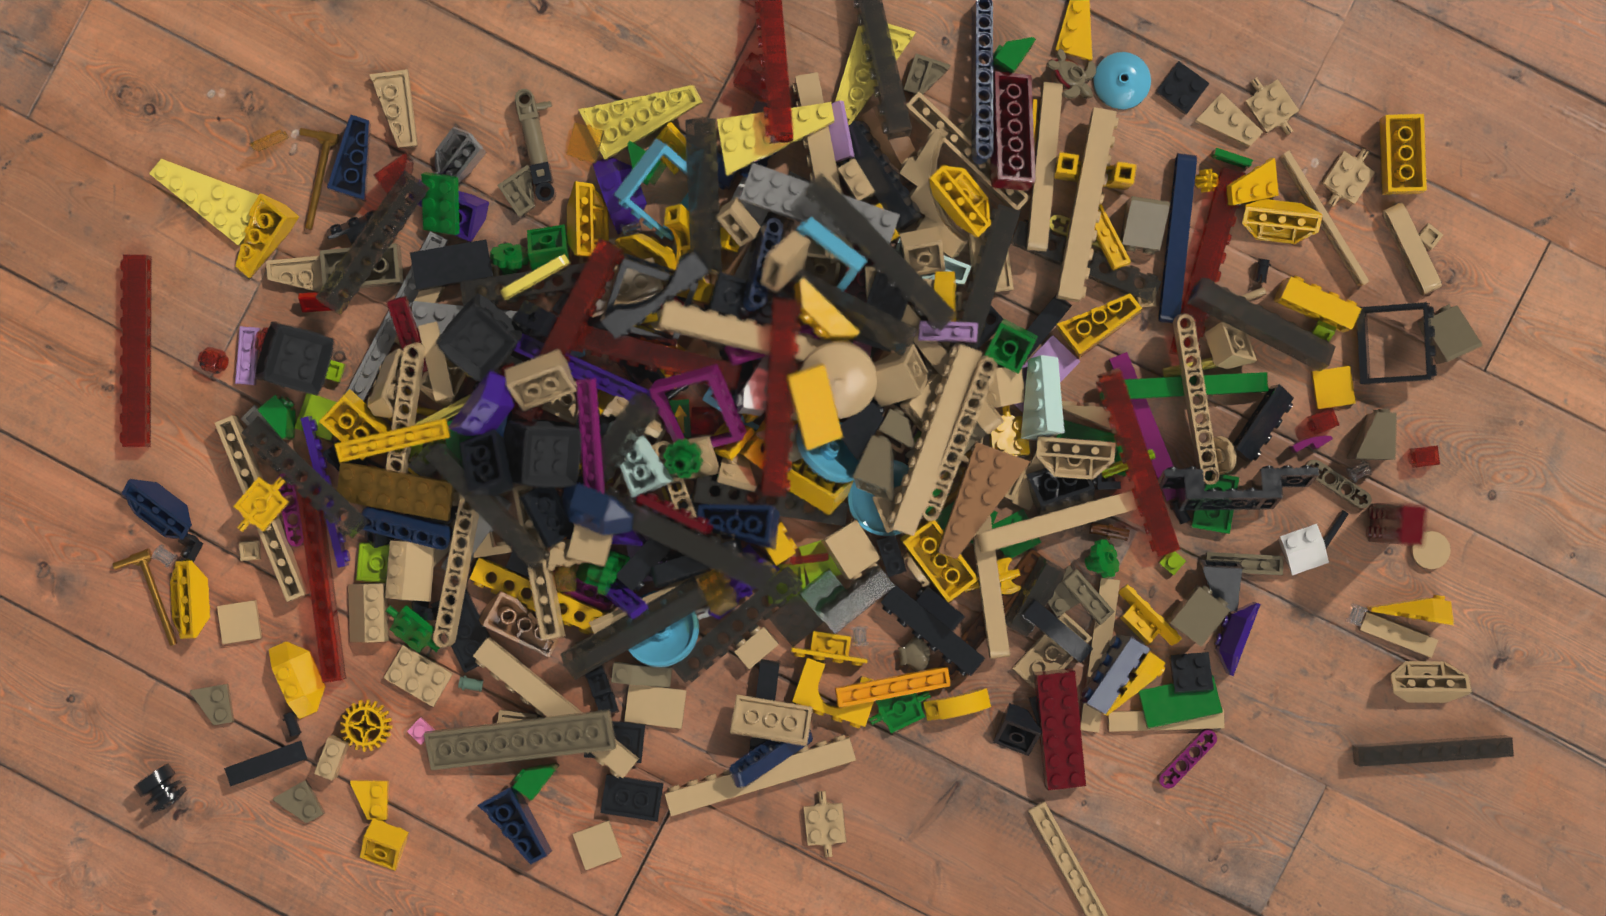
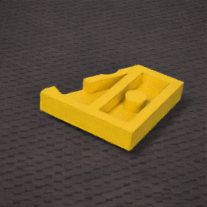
[350,780,389,820]

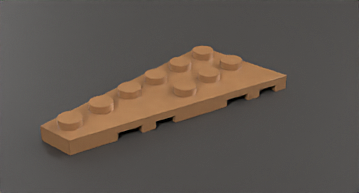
[937,442,1031,559]

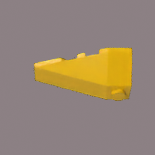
[1104,651,1165,716]

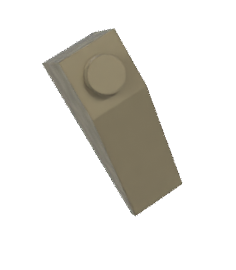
[611,662,672,687]

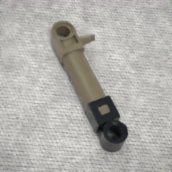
[515,89,556,204]

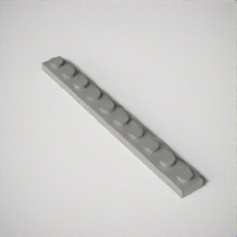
[347,231,448,402]

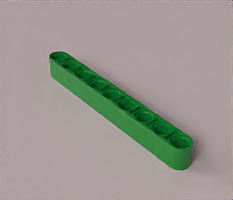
[1099,372,1269,401]

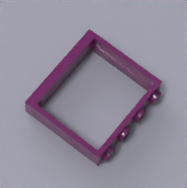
[650,364,746,447]

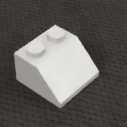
[1278,524,1329,576]

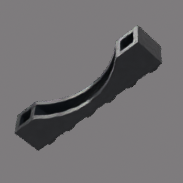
[601,247,709,339]

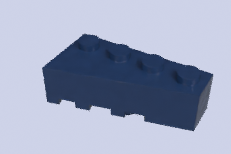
[697,504,780,550]

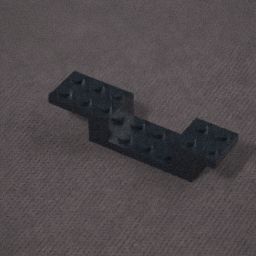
[1157,465,1319,511]

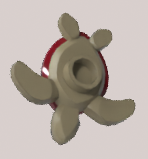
[1047,49,1096,99]

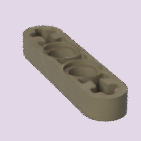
[1305,460,1372,508]

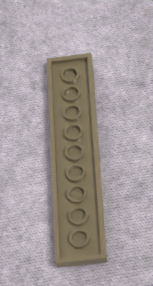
[424,710,616,770]

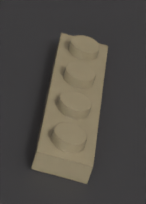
[1205,552,1284,575]

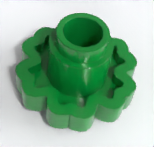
[490,243,529,277]
[663,439,703,478]
[1085,539,1120,579]
[587,556,619,595]

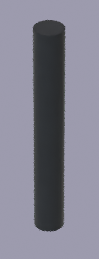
[1323,510,1349,549]

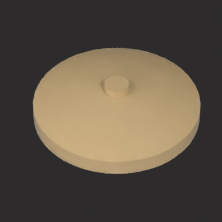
[799,342,877,418]

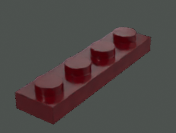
[386,296,428,375]
[637,492,713,533]

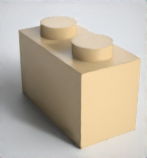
[716,197,760,246]
[734,626,779,669]
[314,735,350,780]

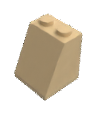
[873,344,930,407]

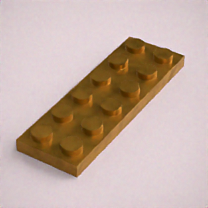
[336,462,455,521]

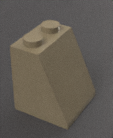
[1120,196,1170,255]
[1417,304,1483,364]
[1347,409,1397,460]
[853,435,894,502]
[1166,585,1230,647]

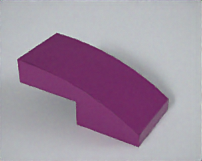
[1288,436,1333,453]

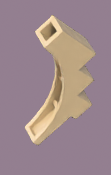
[900,128,968,258]

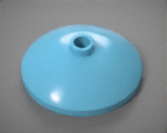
[1093,52,1151,110]

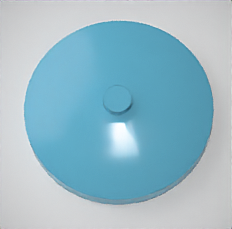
[796,419,863,483]
[848,460,909,536]
[622,590,699,667]

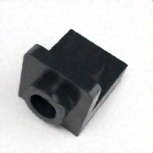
[1092,473,1121,490]
[178,533,204,562]
[412,600,438,620]

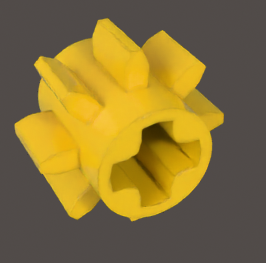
[1195,169,1219,192]

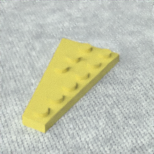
[835,15,916,125]
[578,85,703,160]
[717,102,835,177]
[149,159,258,246]

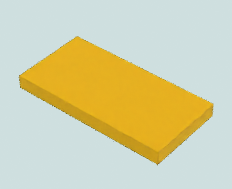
[786,364,843,450]

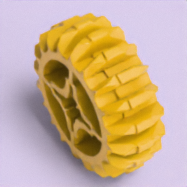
[340,699,393,752]

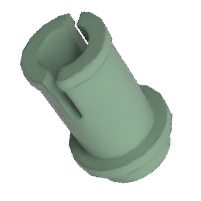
[458,675,484,692]

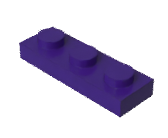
[605,579,648,619]

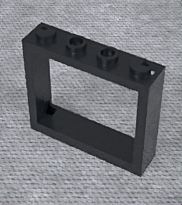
[604,253,698,346]
[1357,302,1437,385]

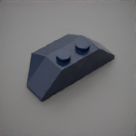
[121,479,192,540]
[563,483,633,536]

